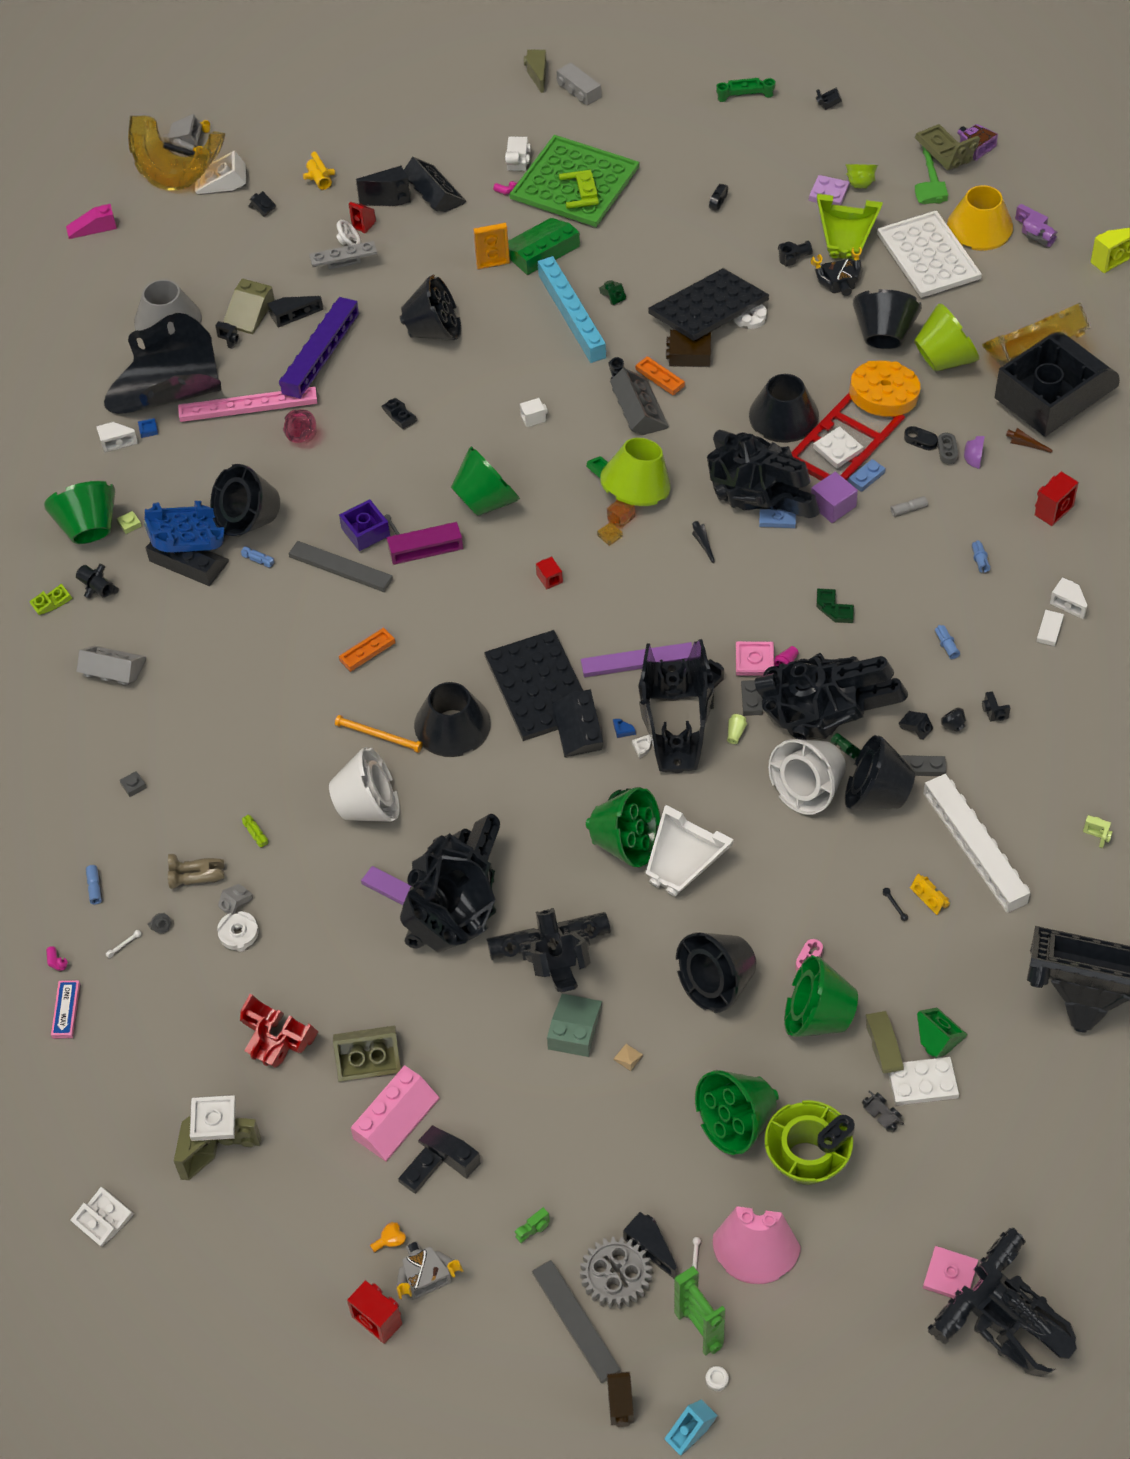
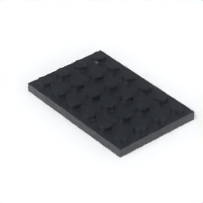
[648,268,769,341]
[484,630,583,741]

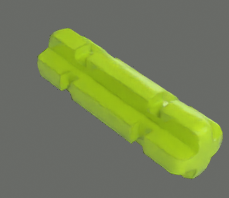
[242,814,268,848]

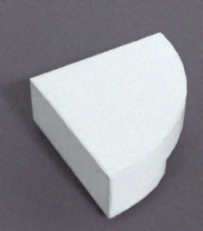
[632,735,651,759]

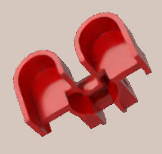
[240,994,319,1067]

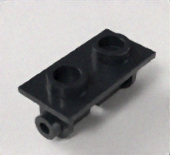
[862,1090,904,1132]

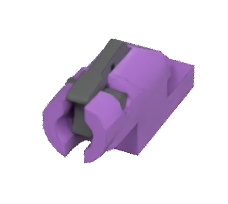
[1015,204,1058,247]

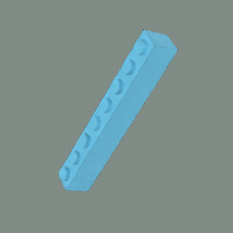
[538,256,606,363]

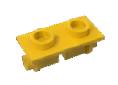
[910,873,950,915]

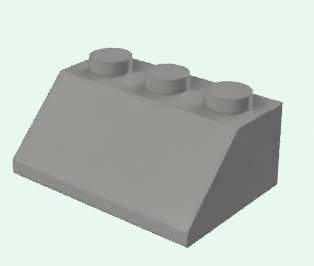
[77,646,146,685]

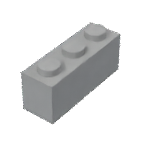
[556,62,601,106]

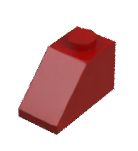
[348,202,376,233]

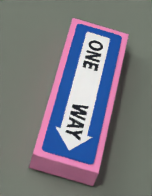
[51,980,80,1039]

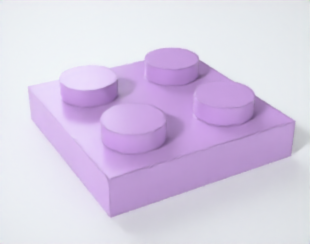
[809,175,850,206]

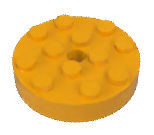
[849,361,921,417]

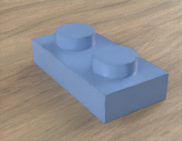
[848,459,886,492]

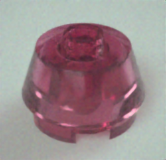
[283,409,317,443]

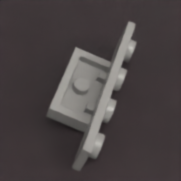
[309,241,377,269]

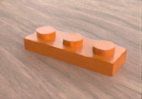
[635,356,685,395]
[339,627,395,672]

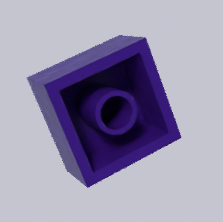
[339,499,390,551]

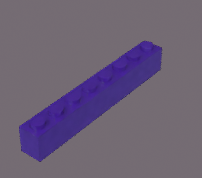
[279,297,359,399]

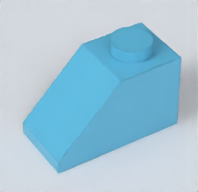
[664,1399,718,1456]

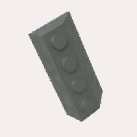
[610,367,669,435]

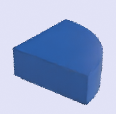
[613,719,636,738]

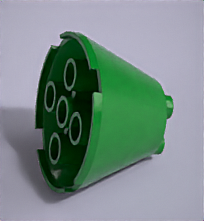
[586,787,660,867]
[695,1070,779,1155]

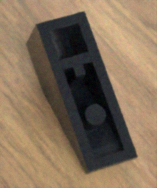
[268,296,323,328]
[418,1125,481,1179]
[623,1212,677,1279]

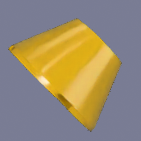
[947,185,1013,251]

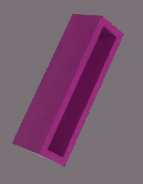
[387,522,463,565]

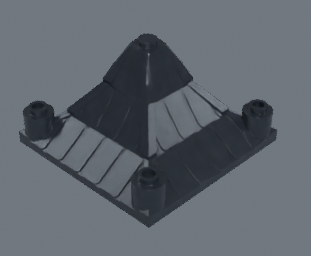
[1027,926,1130,1033]

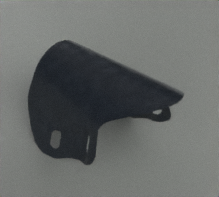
[104,313,222,414]

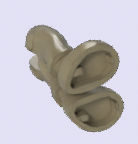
[168,854,224,889]

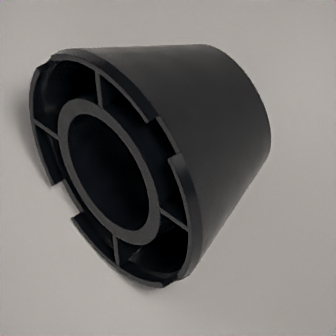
[853,289,922,349]
[749,374,819,443]
[210,464,280,536]
[414,682,490,757]
[845,735,915,810]
[676,932,756,1013]

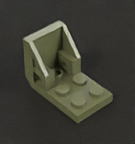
[174,1115,261,1180]

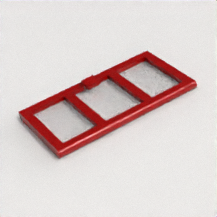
[791,393,905,481]

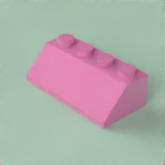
[351,1065,439,1162]

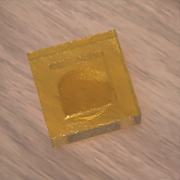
[597,522,623,546]

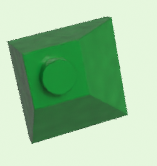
[917,1007,968,1058]

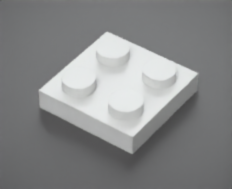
[813,426,864,469]
[190,1095,236,1141]

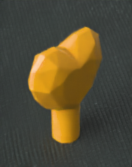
[370,1222,406,1252]

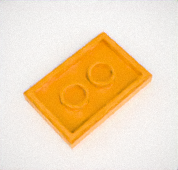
[473,223,510,269]

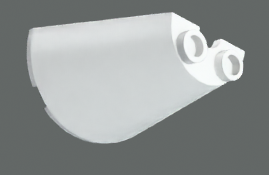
[646,805,734,897]

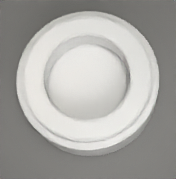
[706,1366,728,1391]

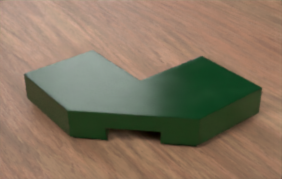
[816,589,854,623]

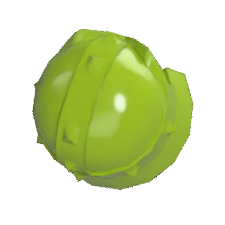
[845,164,878,188]

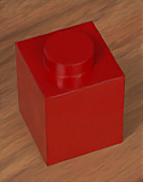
[536,556,563,590]

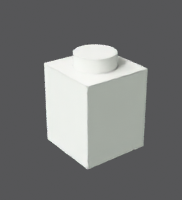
[520,398,548,427]

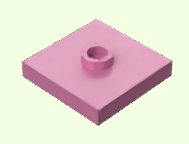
[736,641,774,676]
[923,1246,978,1298]

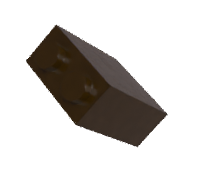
[666,330,711,367]

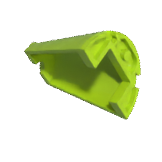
[817,194,883,260]

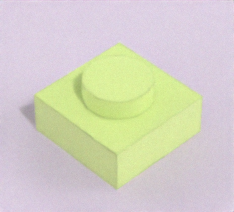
[117,511,142,534]

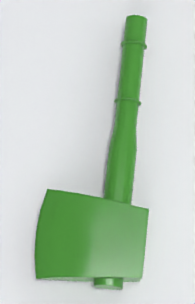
[915,146,948,204]

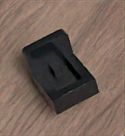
[816,87,842,110]
[248,191,276,217]
[215,321,239,349]
[982,691,1011,722]
[899,711,933,740]

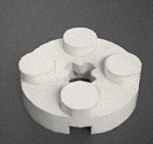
[733,304,767,329]
[217,911,259,952]

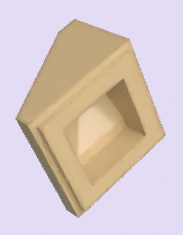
[614,1044,643,1071]

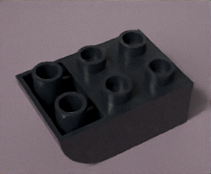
[994,332,1120,437]

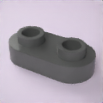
[937,433,958,464]

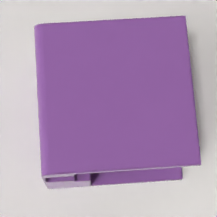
[811,471,858,523]

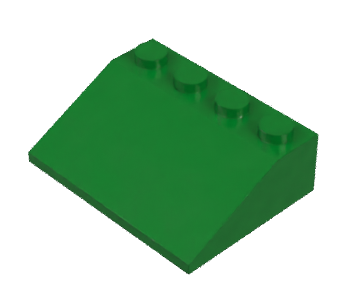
[508,218,580,276]

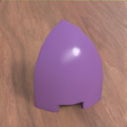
[964,436,985,469]

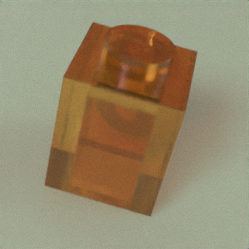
[607,500,635,529]

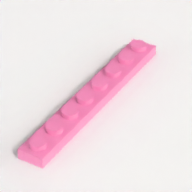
[178,387,318,422]

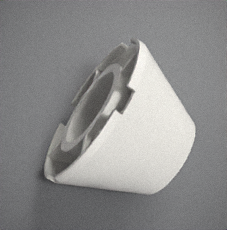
[768,739,846,815]
[329,747,400,822]

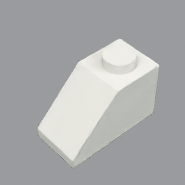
[96,422,138,453]
[1050,577,1087,619]

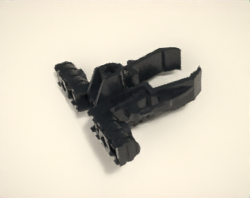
[487,908,611,992]
[927,1227,1077,1377]

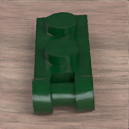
[830,733,861,759]

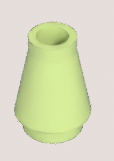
[727,714,747,744]

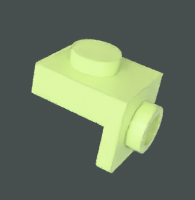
[1083,815,1113,848]

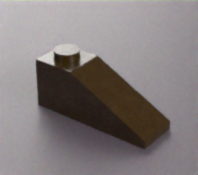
[607,1372,634,1427]

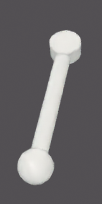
[106,930,142,958]
[692,1237,701,1269]

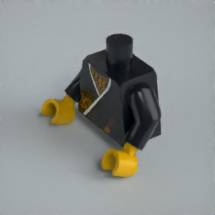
[811,247,862,296]

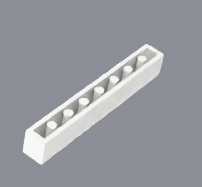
[923,774,1030,913]

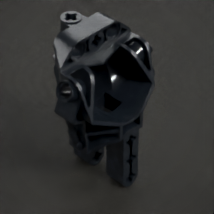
[707,430,820,518]
[755,653,908,740]
[400,814,500,952]

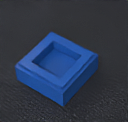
[138,418,158,438]

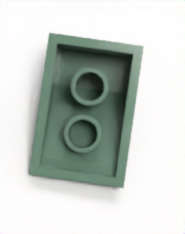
[547,994,602,1057]

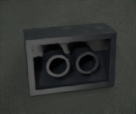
[552,689,603,757]

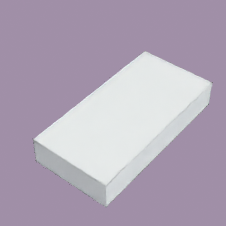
[1036,610,1064,646]

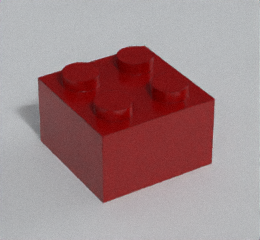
[1035,471,1079,526]
[347,1280,402,1344]

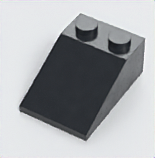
[356,165,411,206]

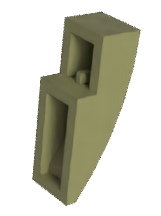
[866,1011,904,1074]

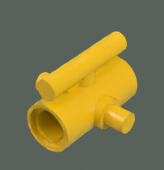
[303,151,335,190]

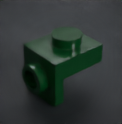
[599,280,626,305]

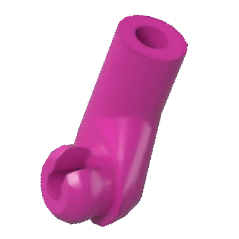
[493,181,517,195]
[46,946,68,971]

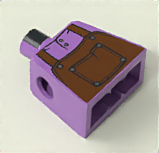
[958,124,998,161]

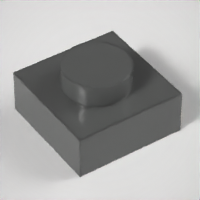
[119,771,147,797]

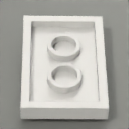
[888,1057,959,1106]

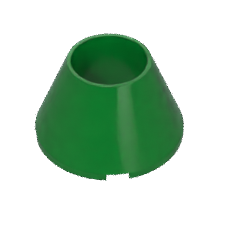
[451,446,520,516]
[44,481,115,544]
[784,955,858,1037]

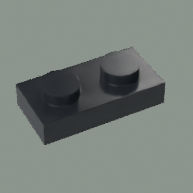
[398,1147,442,1194]

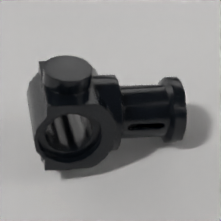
[778,240,813,267]

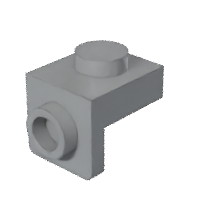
[218,884,253,915]

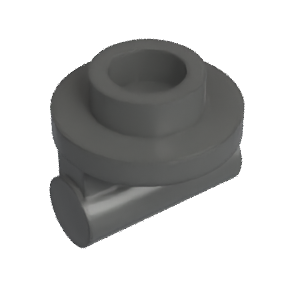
[148,912,171,933]

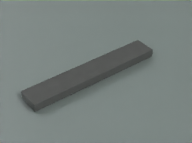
[288,541,393,592]
[532,1260,621,1384]

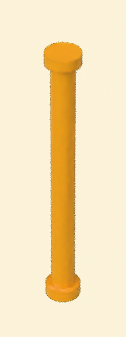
[335,715,422,753]

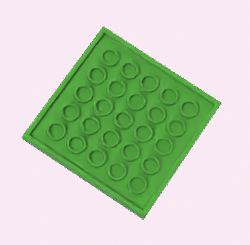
[510,135,640,227]

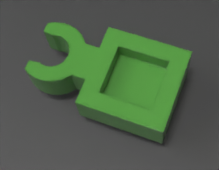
[515,1207,550,1243]

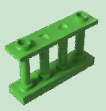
[674,1266,725,1356]

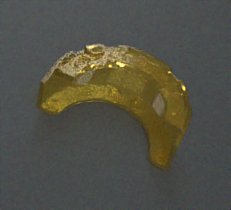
[128,115,225,190]
[982,302,1091,366]

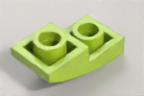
[29,583,73,615]

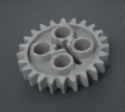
[580,1236,652,1309]

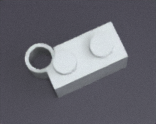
[506,137,531,171]

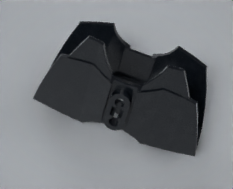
[638,639,714,773]

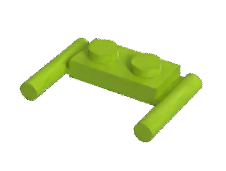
[559,170,599,209]

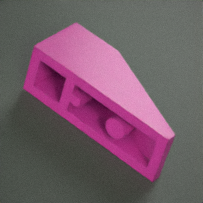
[66,204,117,239]

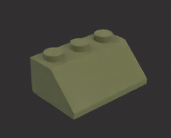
[333,1026,401,1082]

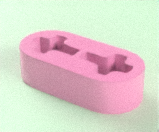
[796,939,823,971]

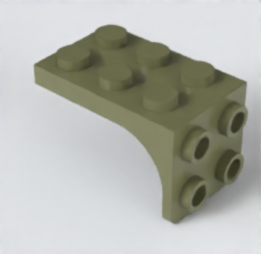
[915,124,980,171]

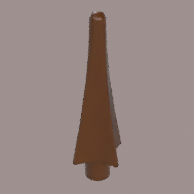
[1006,428,1053,453]

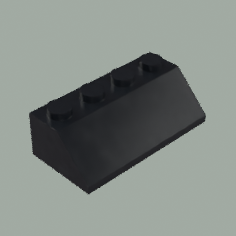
[404,156,466,213]
[146,542,229,587]

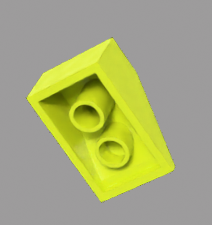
[1091,228,1130,273]

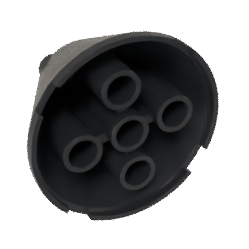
[399,275,461,340]

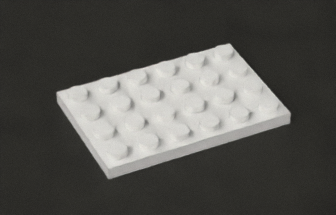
[877,210,982,298]

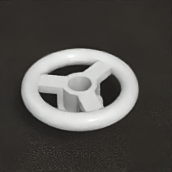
[336,219,361,245]

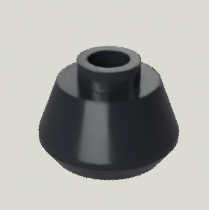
[941,707,966,732]

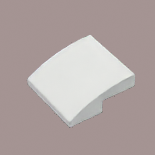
[70,1187,134,1246]

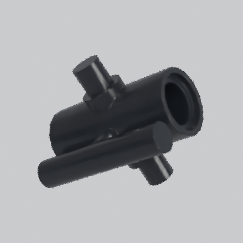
[76,563,119,599]

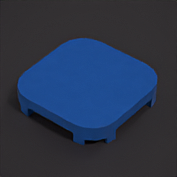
[144,501,224,552]

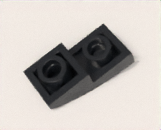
[382,398,417,429]

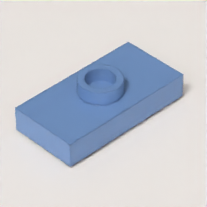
[759,509,796,528]

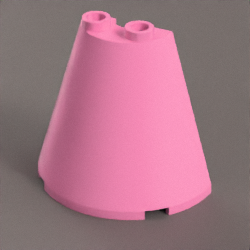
[713,1206,801,1284]

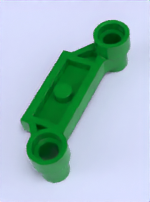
[716,78,776,102]

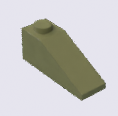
[524,50,546,93]

